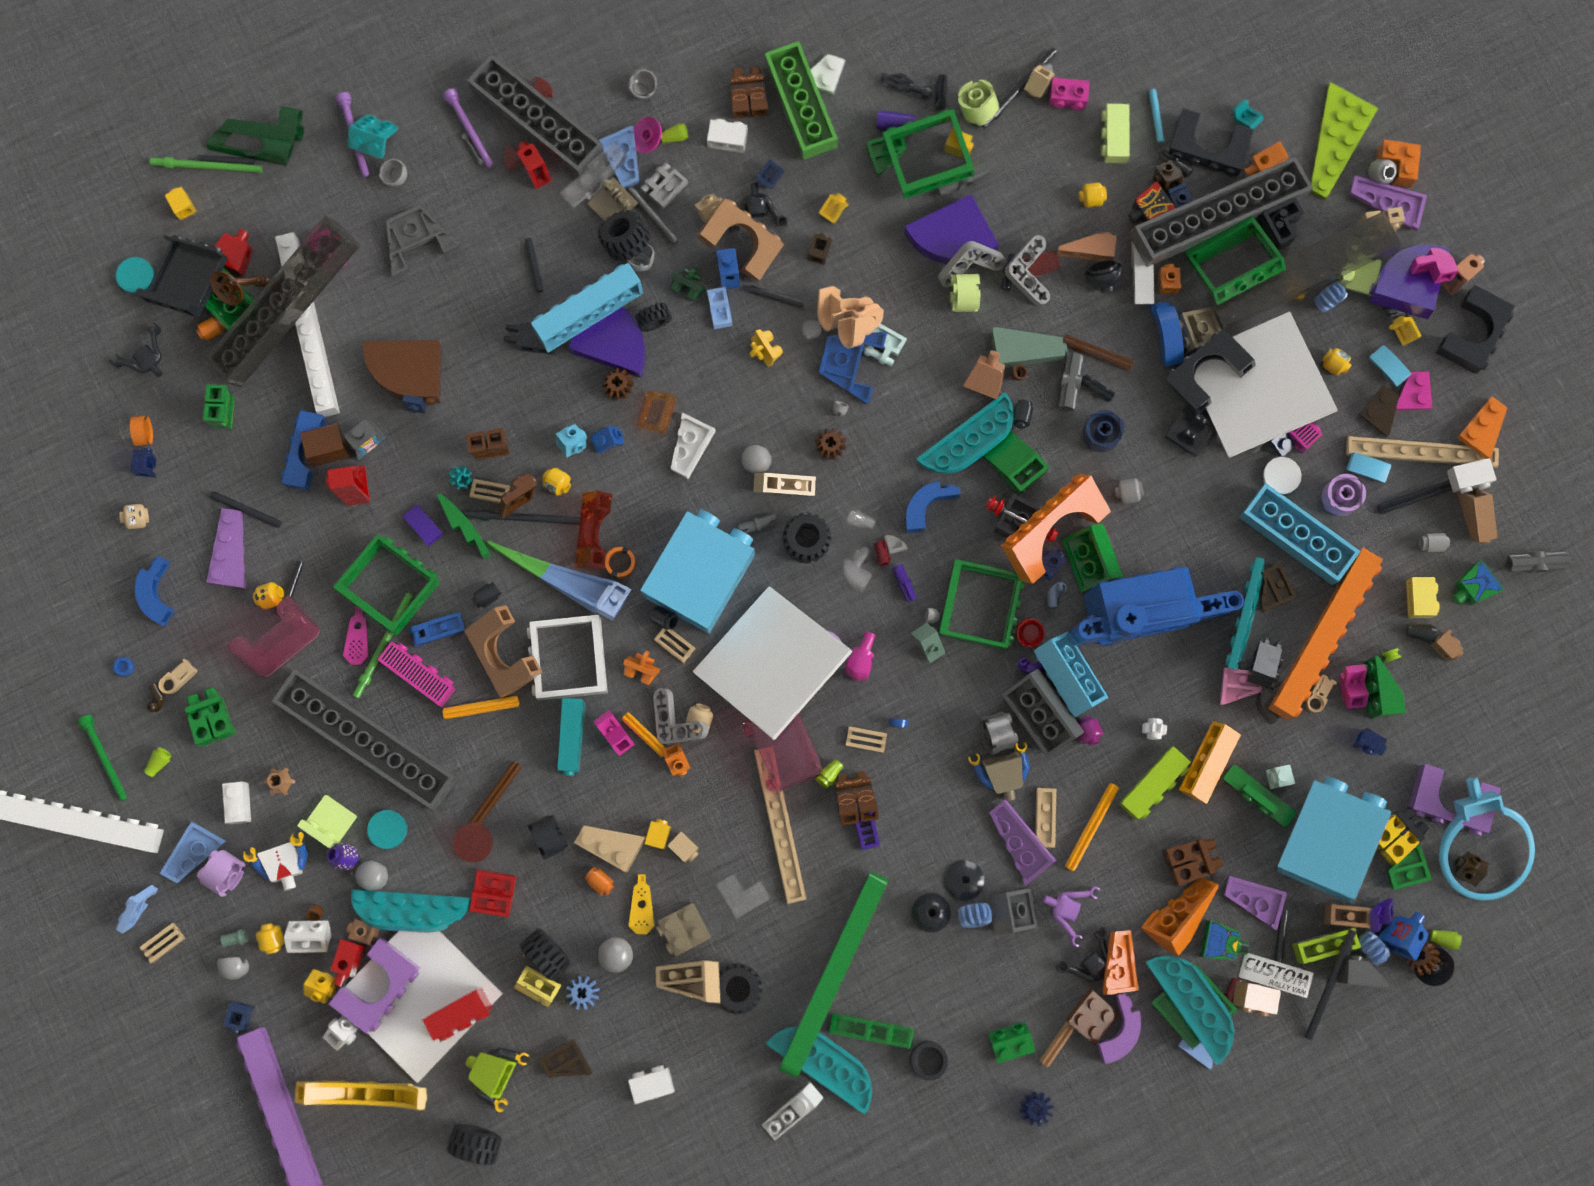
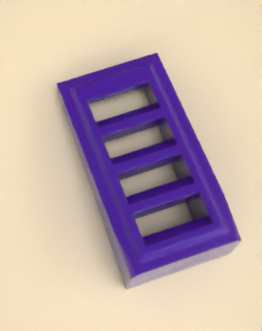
[852,808,880,850]

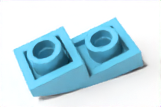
[1369,345,1411,387]
[1346,452,1391,483]

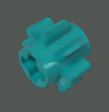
[448,465,473,490]

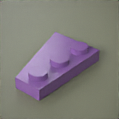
[1223,875,1287,930]

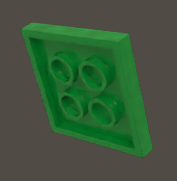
[1151,964,1237,1050]

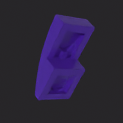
[403,504,443,546]
[1370,898,1394,932]

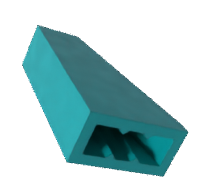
[558,698,586,776]

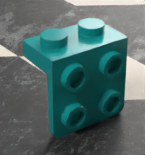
[347,115,398,159]

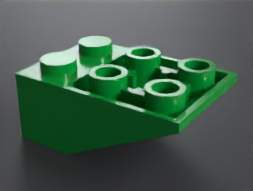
[983,430,1050,496]
[1364,656,1406,719]

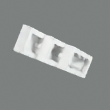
[1131,242,1154,304]

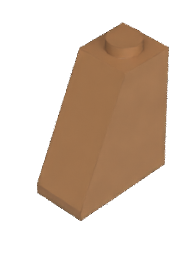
[1457,488,1498,544]

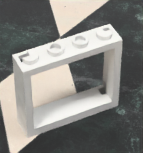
[527,615,608,701]

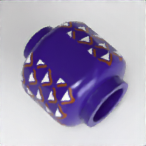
[327,843,359,871]

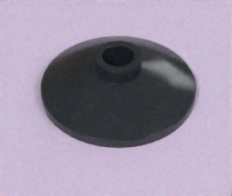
[945,860,984,900]
[1415,947,1455,986]

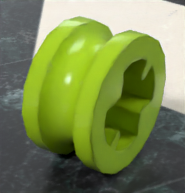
[1382,648,1401,663]

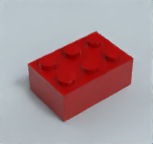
[422,988,493,1042]

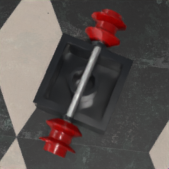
[985,494,1058,544]

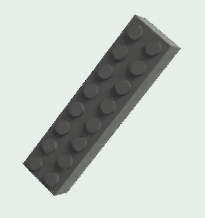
[467,54,605,180]

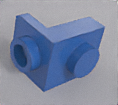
[591,426,624,453]

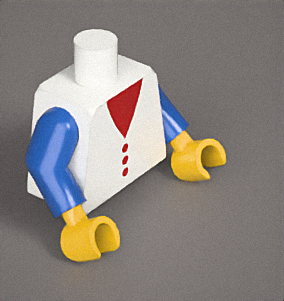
[243,832,308,891]

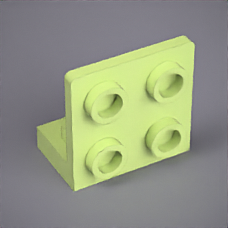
[1338,245,1382,295]
[297,795,357,848]

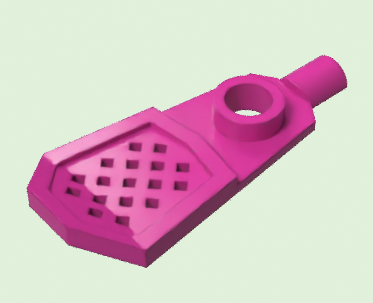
[343,607,369,665]

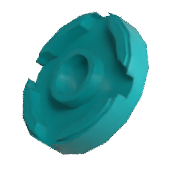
[116,257,155,294]
[367,810,407,849]

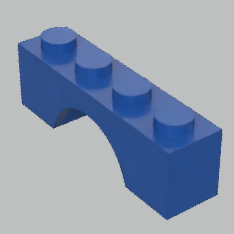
[281,410,327,492]

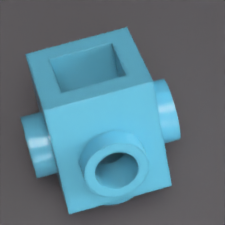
[556,424,587,458]

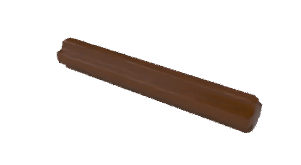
[1063,334,1134,370]
[469,761,522,829]

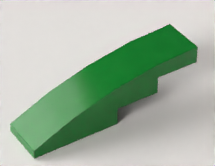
[437,493,492,559]
[829,1013,915,1049]

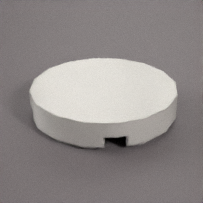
[1263,457,1302,494]

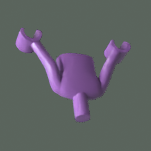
[1043,887,1101,947]

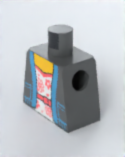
[344,419,386,460]

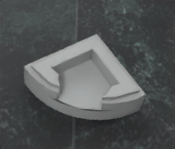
[884,535,908,555]

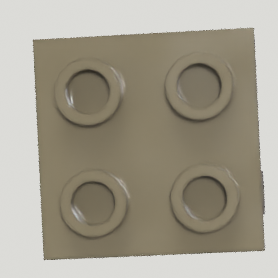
[587,177,638,221]

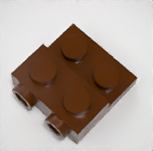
[497,473,537,519]

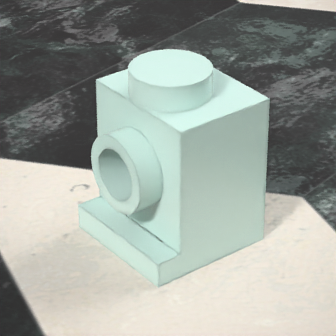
[1265,765,1295,789]

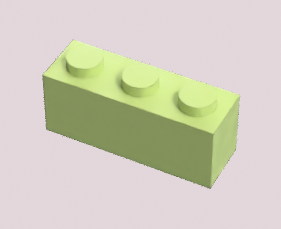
[1101,104,1130,164]

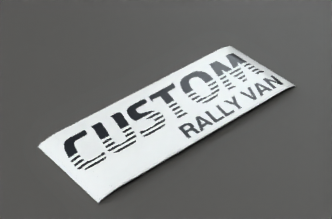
[1238,953,1313,998]

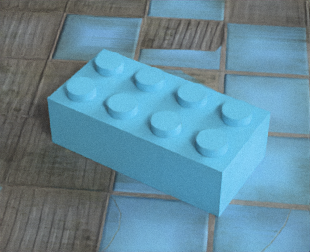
[1034,632,1109,717]

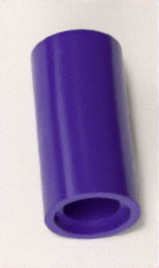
[876,110,915,130]

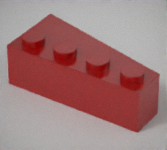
[325,466,370,506]

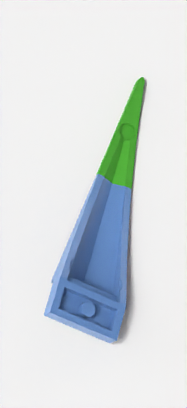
[487,541,632,621]

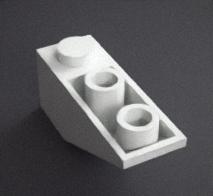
[762,1082,823,1140]

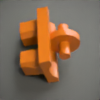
[623,650,661,685]

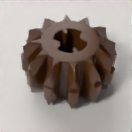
[602,368,634,401]
[815,428,847,460]
[1405,941,1440,975]

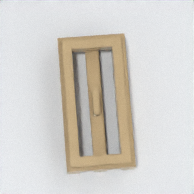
[469,479,511,504]
[653,628,696,664]
[846,726,887,753]
[140,923,185,963]

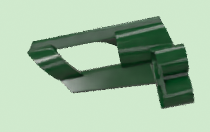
[206,106,304,166]

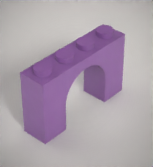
[1408,764,1501,836]
[329,938,420,1033]

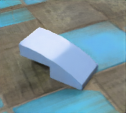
[707,287,733,329]

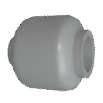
[1368,159,1397,184]
[1115,478,1144,504]

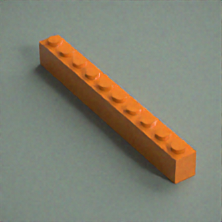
[1268,548,1383,721]

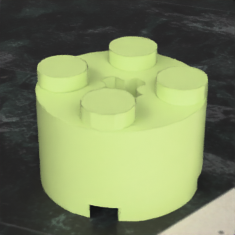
[958,80,999,125]
[950,274,980,312]

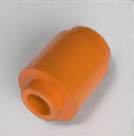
[196,316,226,341]
[584,867,614,896]

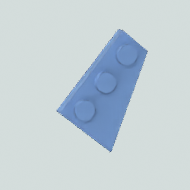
[599,125,640,189]
[159,822,226,883]

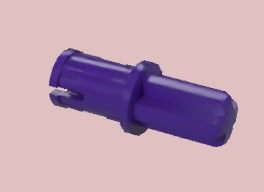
[892,564,917,602]

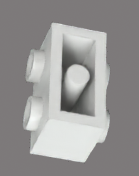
[284,921,331,953]

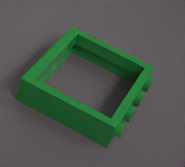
[883,109,975,199]
[1185,216,1286,305]
[333,534,440,636]
[938,559,1024,651]

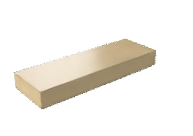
[1035,788,1056,848]

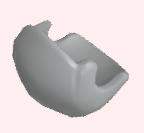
[628,69,657,100]
[379,159,408,187]
[626,244,655,272]
[741,445,771,474]
[355,860,388,891]
[217,957,249,980]

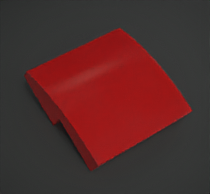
[470,869,517,918]

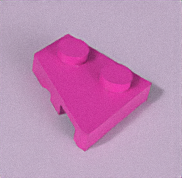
[1396,372,1432,411]

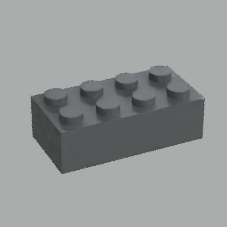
[1002,668,1084,758]

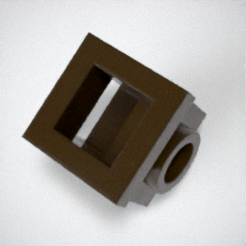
[807,233,832,265]

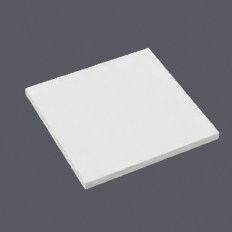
[1184,311,1337,458]
[693,586,852,740]
[345,931,503,1083]

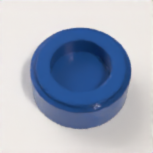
[113,657,134,677]
[889,718,909,728]

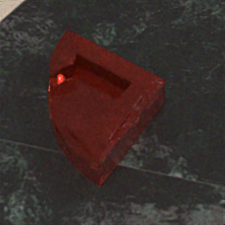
[535,77,553,98]
[504,144,520,171]

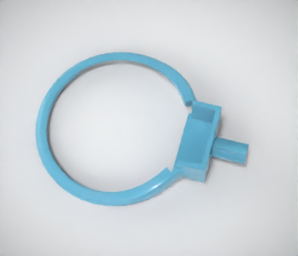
[1439,777,1535,900]

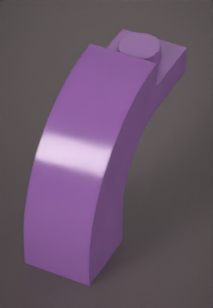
[1097,993,1141,1064]

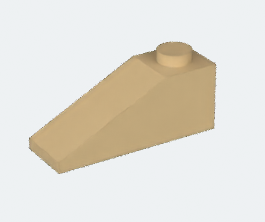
[754,473,816,496]

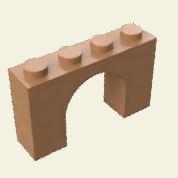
[696,198,784,282]
[464,605,543,698]

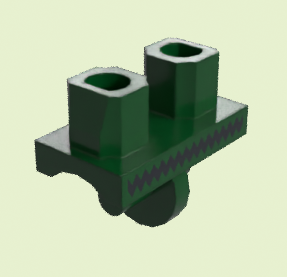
[670,267,706,300]

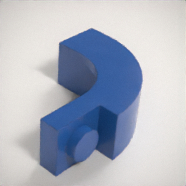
[1150,302,1184,367]
[905,481,960,533]
[135,555,175,627]

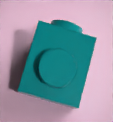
[1233,99,1264,129]

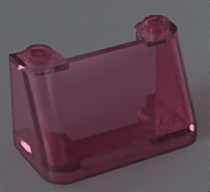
[226,596,320,677]
[743,713,822,795]

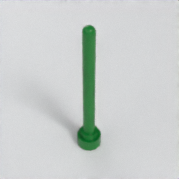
[76,714,127,801]

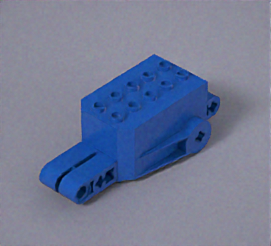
[1068,566,1244,646]

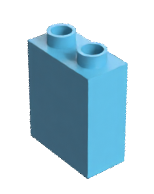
[640,509,755,634]
[1278,777,1391,904]

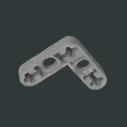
[1005,235,1050,306]
[938,241,1006,287]
[653,688,709,744]

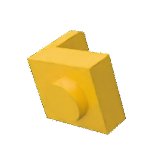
[1389,316,1422,346]

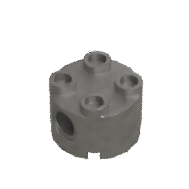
[978,712,1018,755]

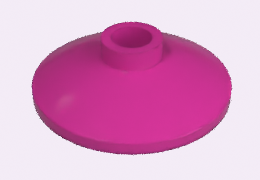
[633,117,662,154]

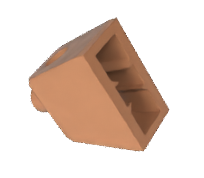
[1441,254,1484,296]
[963,351,1005,399]

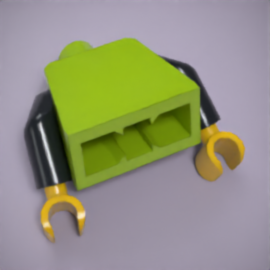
[465,1048,529,1112]

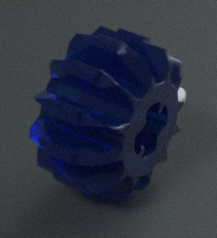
[1019,1091,1054,1127]

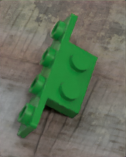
[1223,764,1296,827]

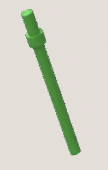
[150,157,262,173]
[353,593,413,698]

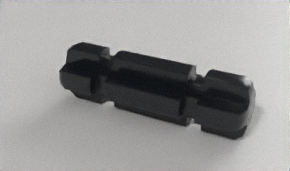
[935,74,948,110]
[1081,374,1115,402]

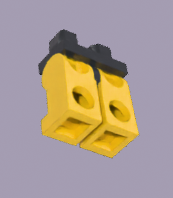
[1377,807,1429,865]

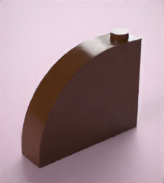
[363,340,442,406]

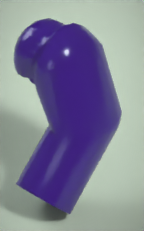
[1018,658,1044,674]

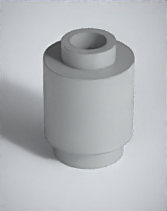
[1419,533,1450,553]

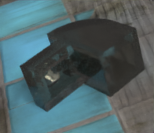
[1256,680,1284,725]

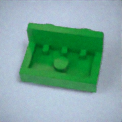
[988,1022,1035,1064]

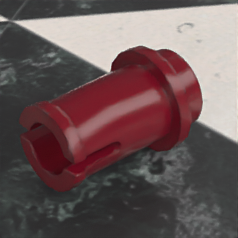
[874,541,891,566]
[1224,977,1243,1004]

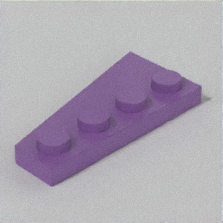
[1349,176,1427,231]
[206,508,246,589]
[989,799,1056,886]

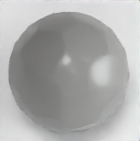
[598,937,633,973]

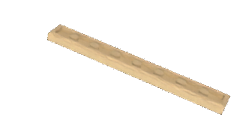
[1345,436,1499,468]
[754,746,806,904]

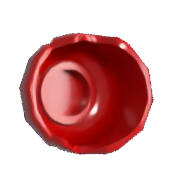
[1016,618,1045,647]

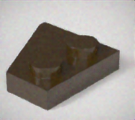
[1359,384,1399,437]
[1261,563,1297,613]
[539,1039,593,1077]

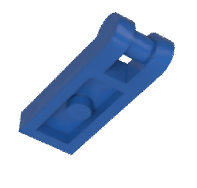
[409,612,466,647]

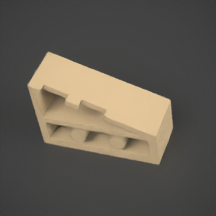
[574,826,646,872]
[656,961,720,1003]

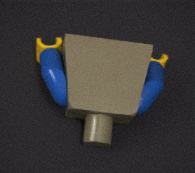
[968,742,1030,801]

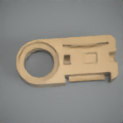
[158,659,197,694]
[1305,675,1337,713]

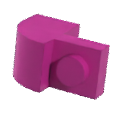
[1409,248,1458,284]
[1340,664,1369,709]
[593,710,635,756]

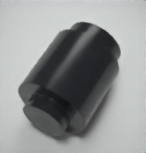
[1013,399,1034,429]
[472,582,501,609]
[650,606,679,630]

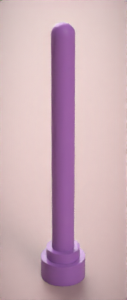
[442,88,493,167]
[335,92,369,177]

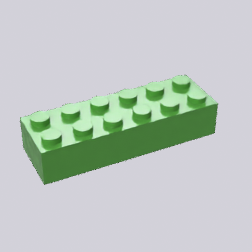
[765,41,838,160]

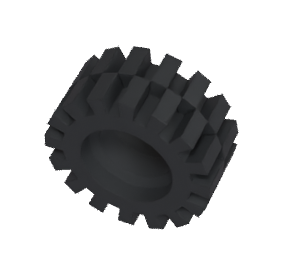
[636,302,672,332]

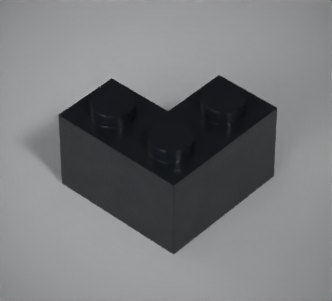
[1257,197,1304,250]

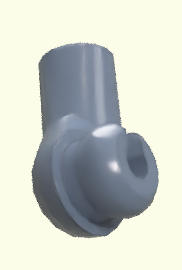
[1047,582,1067,608]

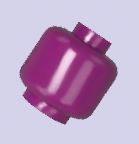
[1077,716,1103,746]

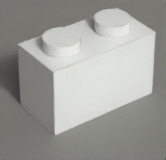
[707,119,747,153]
[1447,458,1496,494]
[222,782,251,824]
[629,1065,675,1104]

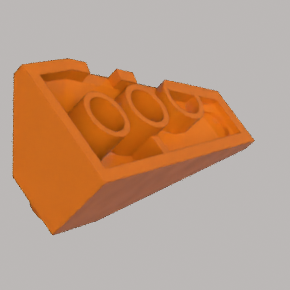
[1141,877,1219,956]

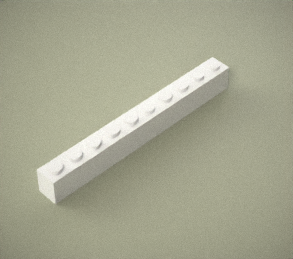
[275,232,340,417]
[0,790,164,853]

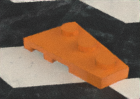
[1457,396,1507,459]
[1102,930,1139,995]

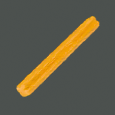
[1065,783,1119,871]

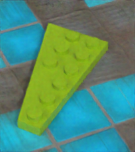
[1310,82,1378,200]

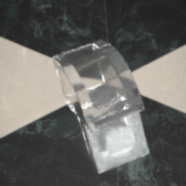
[843,546,873,593]

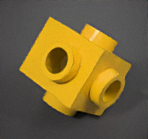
[304,969,337,1004]

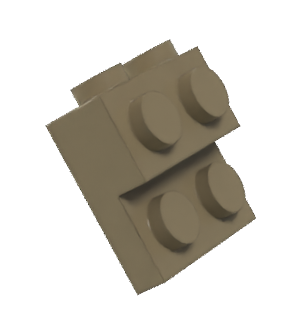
[1178,307,1221,353]
[657,903,712,957]

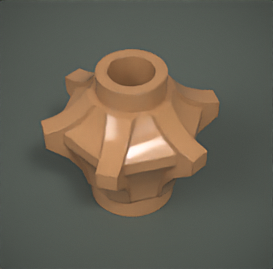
[264,768,295,796]

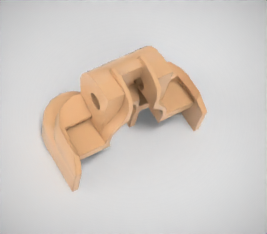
[817,286,884,349]

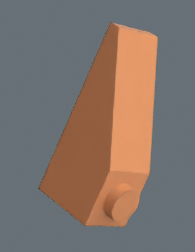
[1056,232,1117,262]

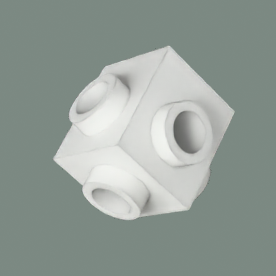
[323,1016,359,1051]

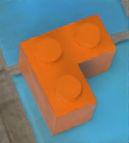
[1376,140,1421,188]

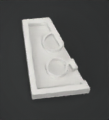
[671,413,716,479]

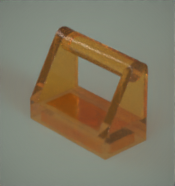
[637,391,677,435]

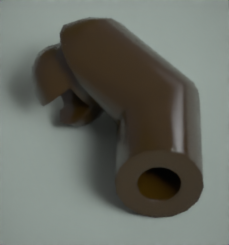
[147,683,164,712]

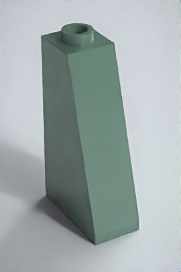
[991,327,1067,368]

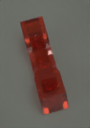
[575,490,612,571]

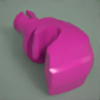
[845,631,876,682]

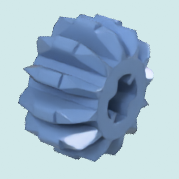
[1314,282,1348,312]
[958,903,992,929]
[1358,931,1390,965]
[566,976,600,1010]

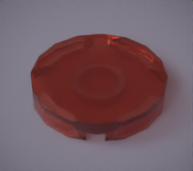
[453,823,493,862]

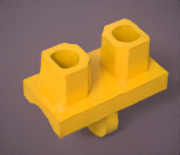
[749,329,783,367]

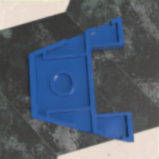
[819,331,888,404]

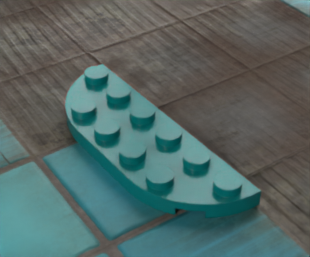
[916,392,1014,474]
[1226,557,1264,670]
[351,889,470,933]
[1145,956,1234,1066]
[766,1026,872,1114]

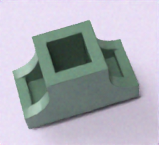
[911,623,946,663]

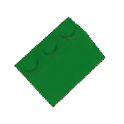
[205,268,265,333]
[1061,524,1123,593]

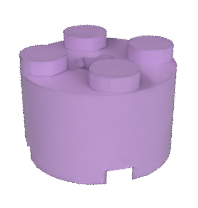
[1322,474,1366,516]
[197,850,245,897]

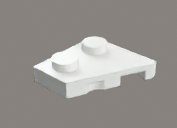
[811,54,845,94]

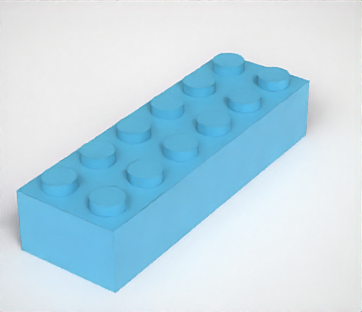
[531,263,643,352]
[1239,483,1361,585]

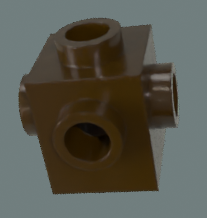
[1153,160,1183,193]
[1454,851,1488,887]

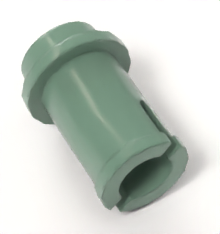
[221,929,248,948]

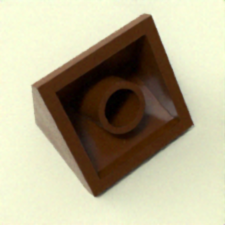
[301,423,350,467]

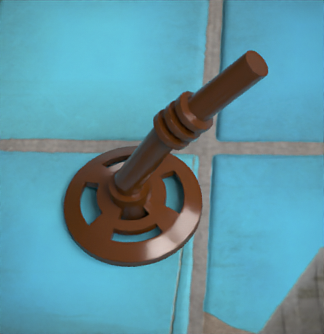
[210,271,287,305]

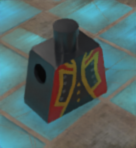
[1128,182,1176,224]

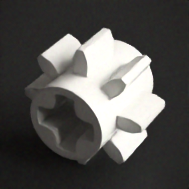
[1142,718,1167,740]

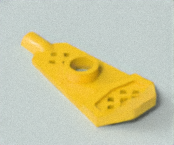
[629,874,654,934]

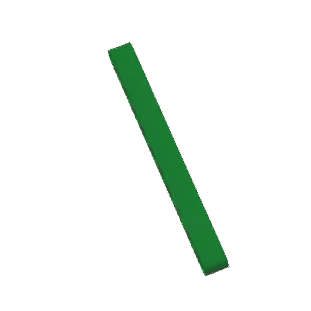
[779,871,889,1079]

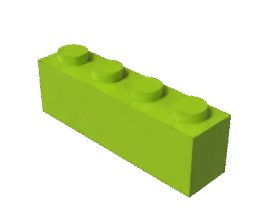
[1118,746,1191,820]

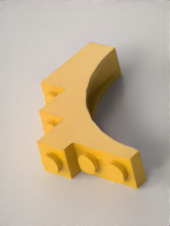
[295,1081,427,1110]

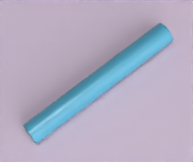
[1149,89,1165,143]

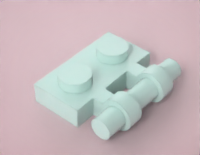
[863,324,907,367]

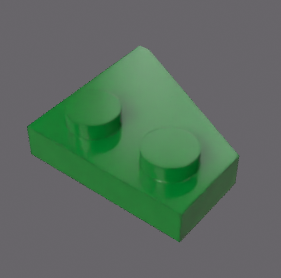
[866,137,907,177]
[1386,843,1432,890]

